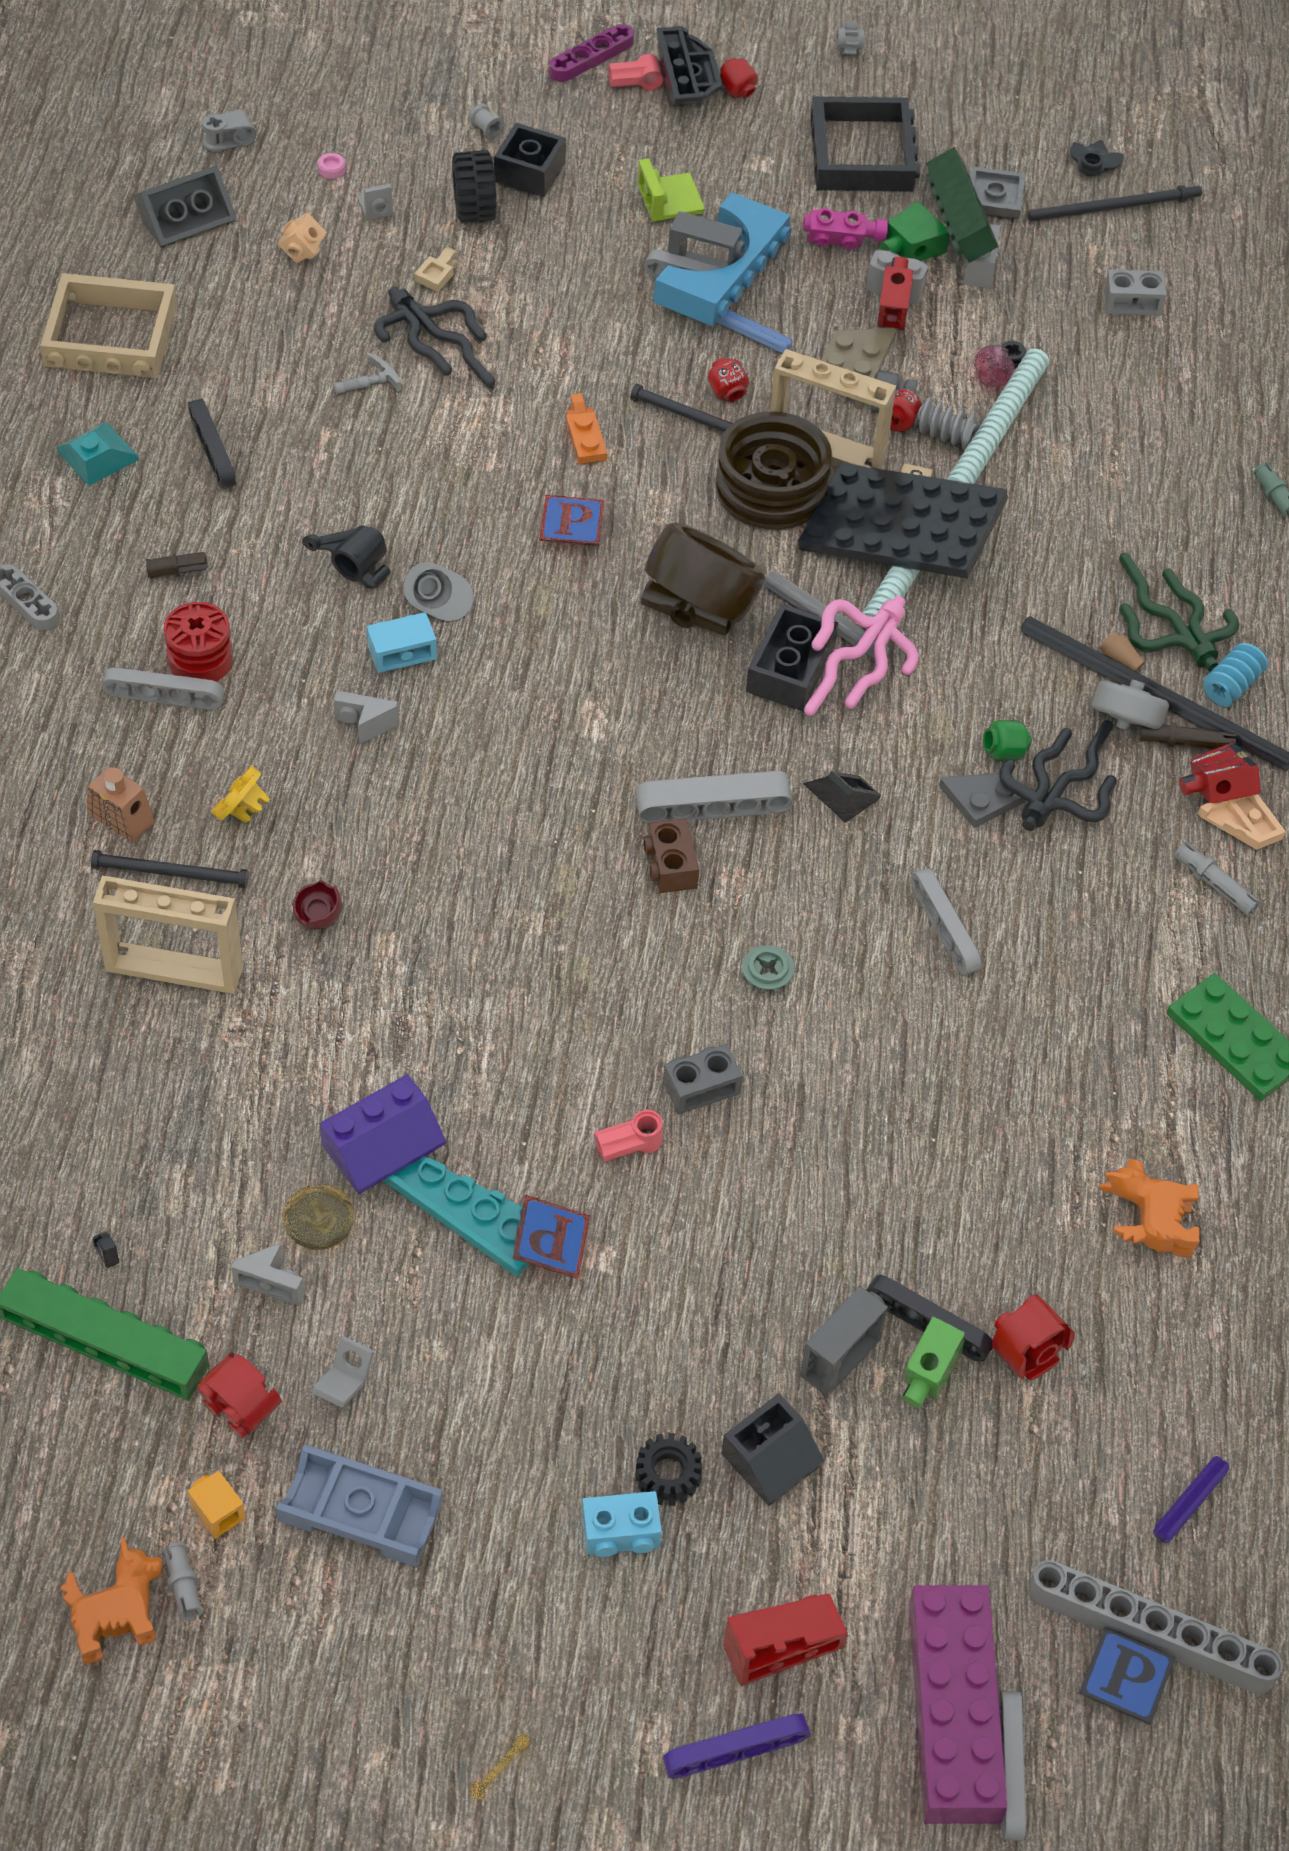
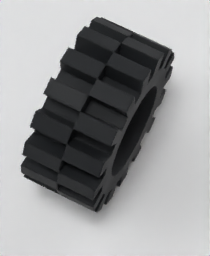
[635,1433,702,1506]

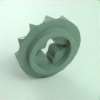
[742,945,795,993]

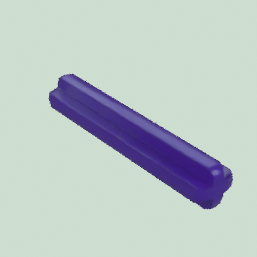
[1153,1456,1230,1543]

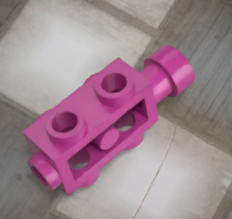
[802,208,888,249]

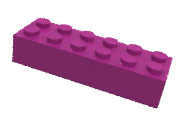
[909,1585,1007,1824]

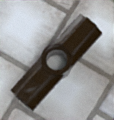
[641,580,733,636]

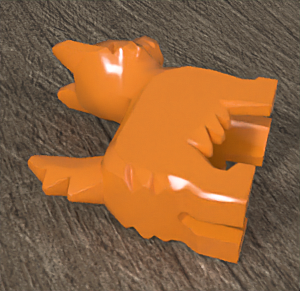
[1100,1159,1199,1258]
[60,1537,163,1665]

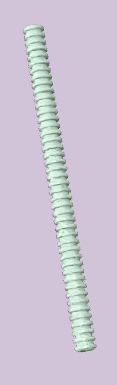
[863,349,1049,629]

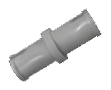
[162,1542,203,1621]

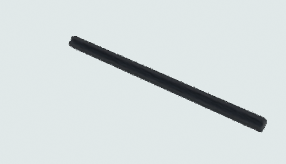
[1021,616,1289,770]

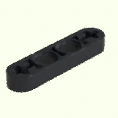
[188,398,236,489]
[866,1275,993,1362]

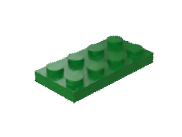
[1166,973,1289,1102]

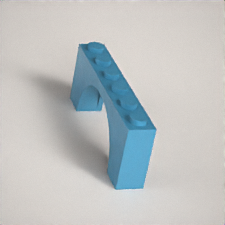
[653,192,792,326]

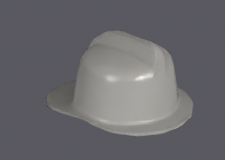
[403,562,474,621]

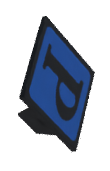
[1078,1627,1176,1725]

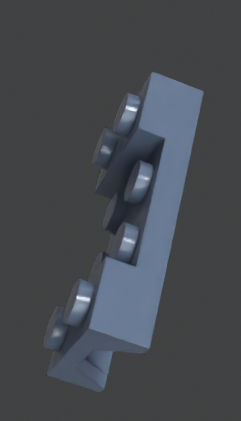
[276,1444,443,1568]

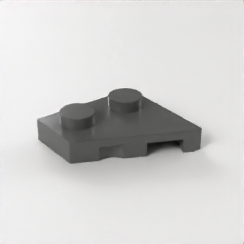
[939,774,1026,828]

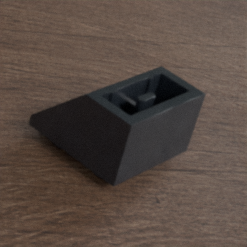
[721,1393,824,1506]

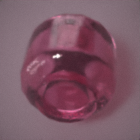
[974,344,1014,388]

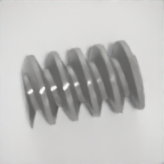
[914,397,979,450]

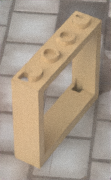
[40,273,177,378]
[770,349,896,469]
[93,875,243,994]

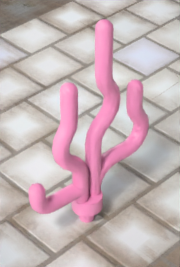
[804,596,919,716]

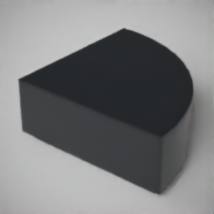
[92,1231,120,1268]

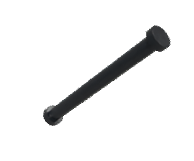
[630,383,733,432]
[91,850,249,889]

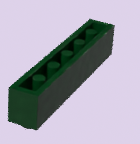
[926,147,999,263]

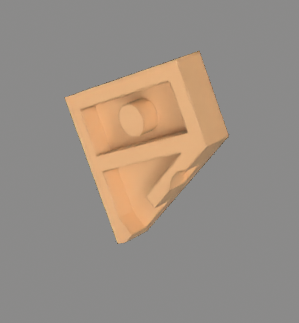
[1198,794,1286,850]

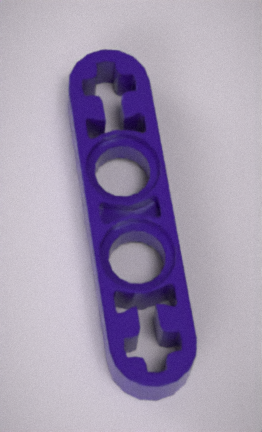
[662,1713,811,1779]

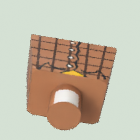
[87,767,154,843]

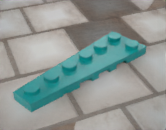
[383,1157,561,1278]

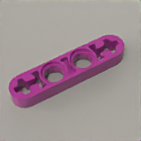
[549,24,634,82]

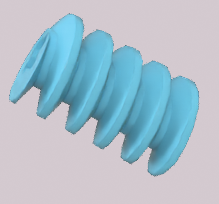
[1203,643,1269,707]

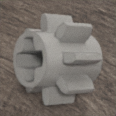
[836,22,865,55]

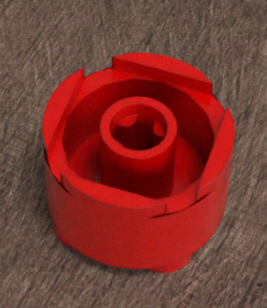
[992,1294,1075,1380]
[196,1351,282,1439]

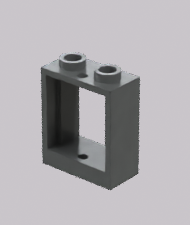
[668,211,745,269]
[800,1286,888,1397]

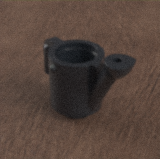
[302,526,391,589]

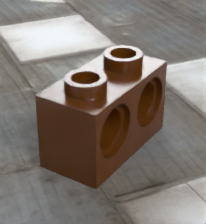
[643,818,699,893]

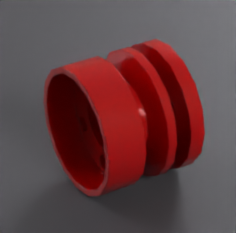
[163,602,233,682]

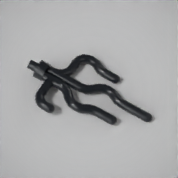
[374,286,496,387]
[999,720,1117,831]

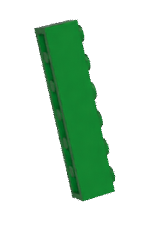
[0,1267,210,1401]

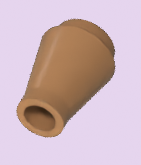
[1099,631,1146,672]

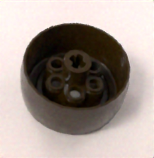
[644,522,766,622]

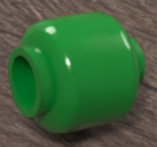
[983,720,1032,761]

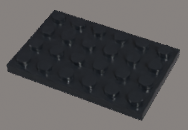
[798,463,1008,579]

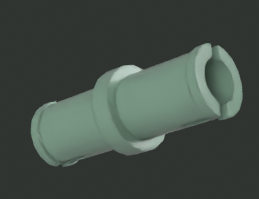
[1253,462,1289,518]

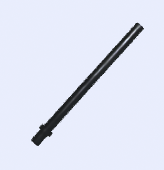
[1027,185,1202,221]

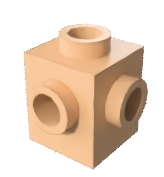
[278,212,326,263]

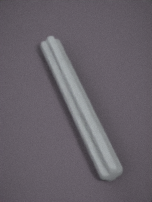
[765,571,889,659]

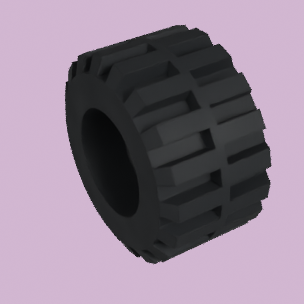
[452,150,497,223]

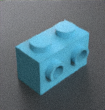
[366,612,437,673]
[582,1491,662,1557]

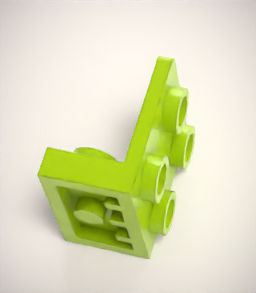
[637,158,705,222]

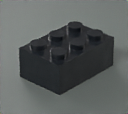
[746,603,839,712]

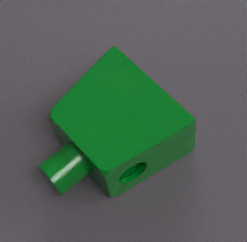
[880,201,950,261]

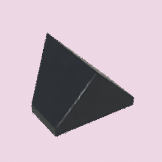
[803,771,882,823]

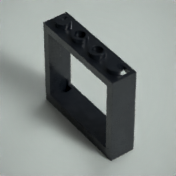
[810,96,920,192]

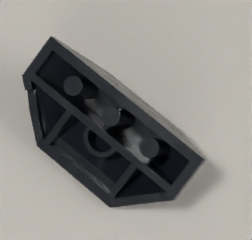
[656,26,722,106]

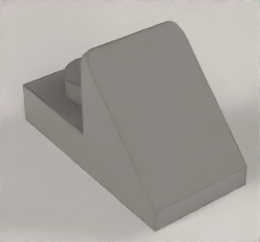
[334,691,399,743]
[231,1244,304,1306]

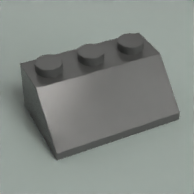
[133,165,237,246]

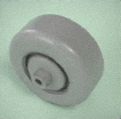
[1091,679,1169,731]

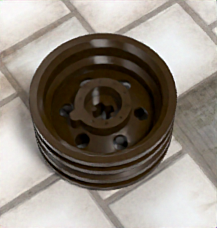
[716,412,832,529]

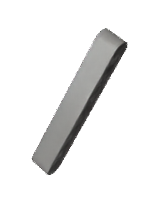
[1028,1560,1283,1694]

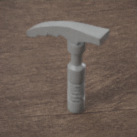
[333,353,402,395]

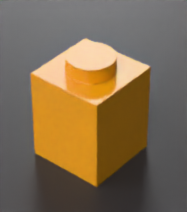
[187,1470,246,1539]

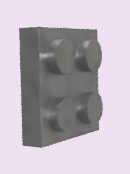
[970,166,1025,219]

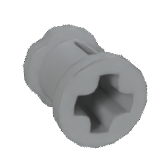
[469,103,504,139]

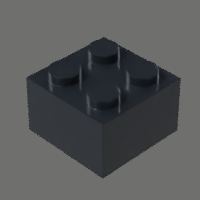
[494,123,566,197]

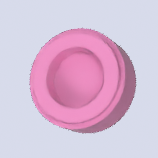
[318,153,346,179]

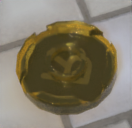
[284,1184,354,1250]

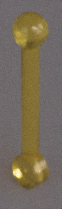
[470,1734,530,1800]

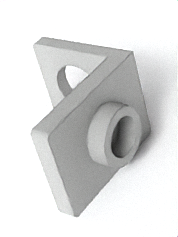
[358,184,393,221]
[312,1336,374,1408]

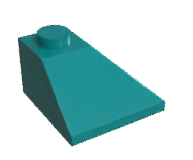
[56,422,139,486]

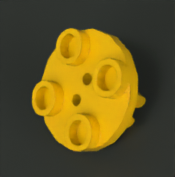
[211,765,269,823]

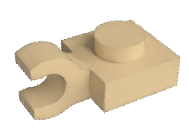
[414,247,458,292]

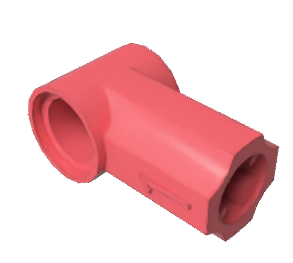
[608,54,663,90]
[594,1110,663,1162]

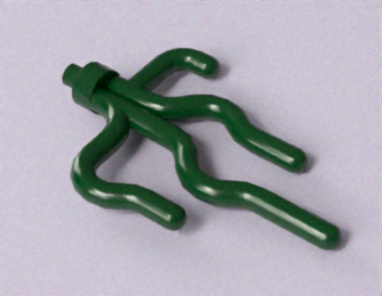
[1119,553,1240,672]

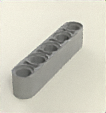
[635,771,793,823]

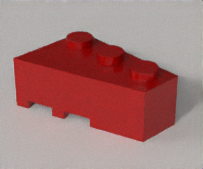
[723,1593,848,1687]

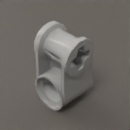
[202,110,257,152]

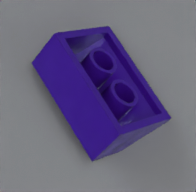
[320,1074,446,1194]

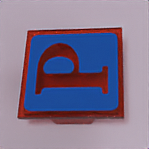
[539,495,605,546]
[512,1195,590,1279]

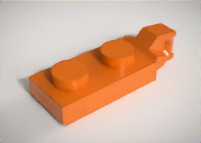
[566,393,607,464]

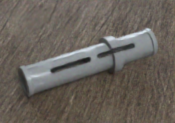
[1174,841,1261,917]

